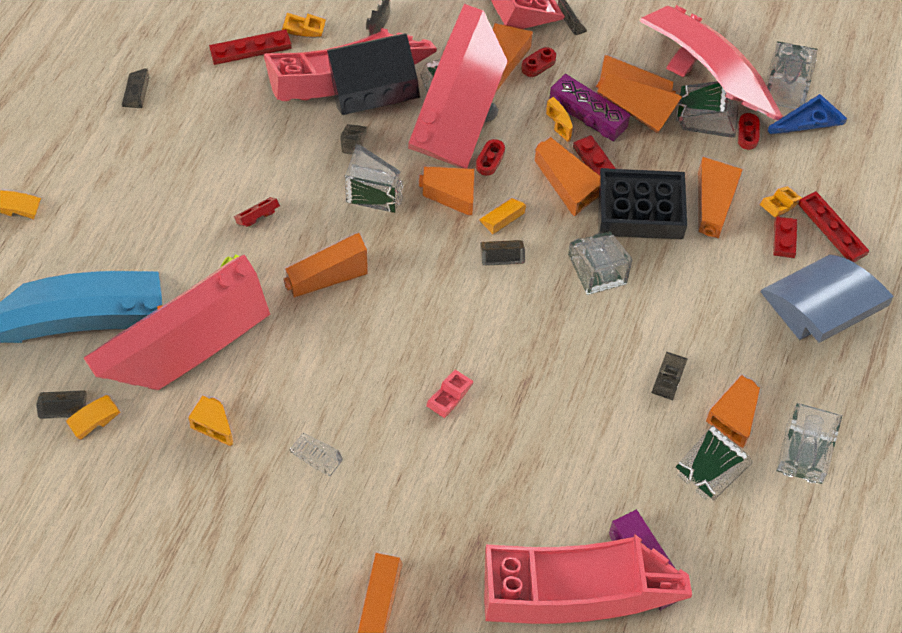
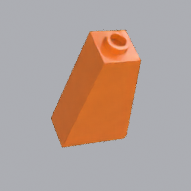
[492,23,533,92]
[598,55,676,94]
[596,74,682,133]
[535,137,600,216]
[698,157,743,238]
[283,233,368,297]
[358,553,403,633]

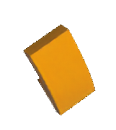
[282,13,326,37]
[546,97,573,142]
[759,186,802,217]
[0,190,41,220]
[66,395,121,440]

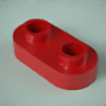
[521,47,557,77]
[738,113,760,150]
[476,139,505,176]

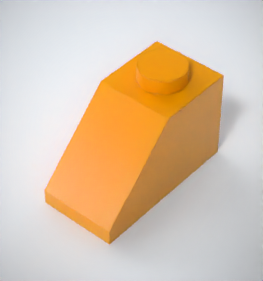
[188,395,233,446]

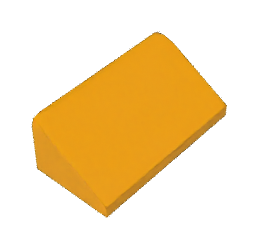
[479,198,526,234]

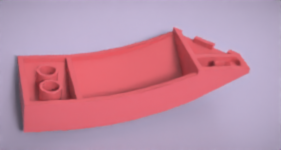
[408,4,508,169]
[640,5,783,120]
[264,28,437,101]
[484,534,692,624]

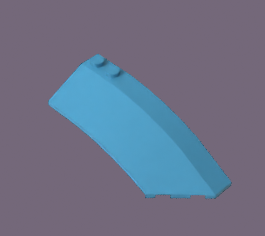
[0,271,162,343]

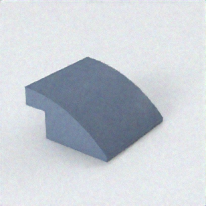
[760,254,894,343]

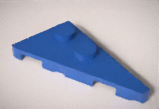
[767,94,847,134]

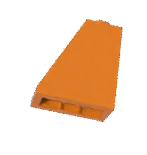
[419,166,474,215]
[706,375,760,448]

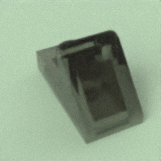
[340,124,367,155]

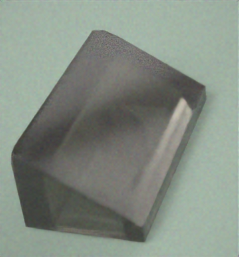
[558,0,587,36]
[122,68,150,108]
[480,240,525,266]
[36,390,86,419]

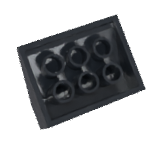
[327,33,421,115]
[598,168,687,239]

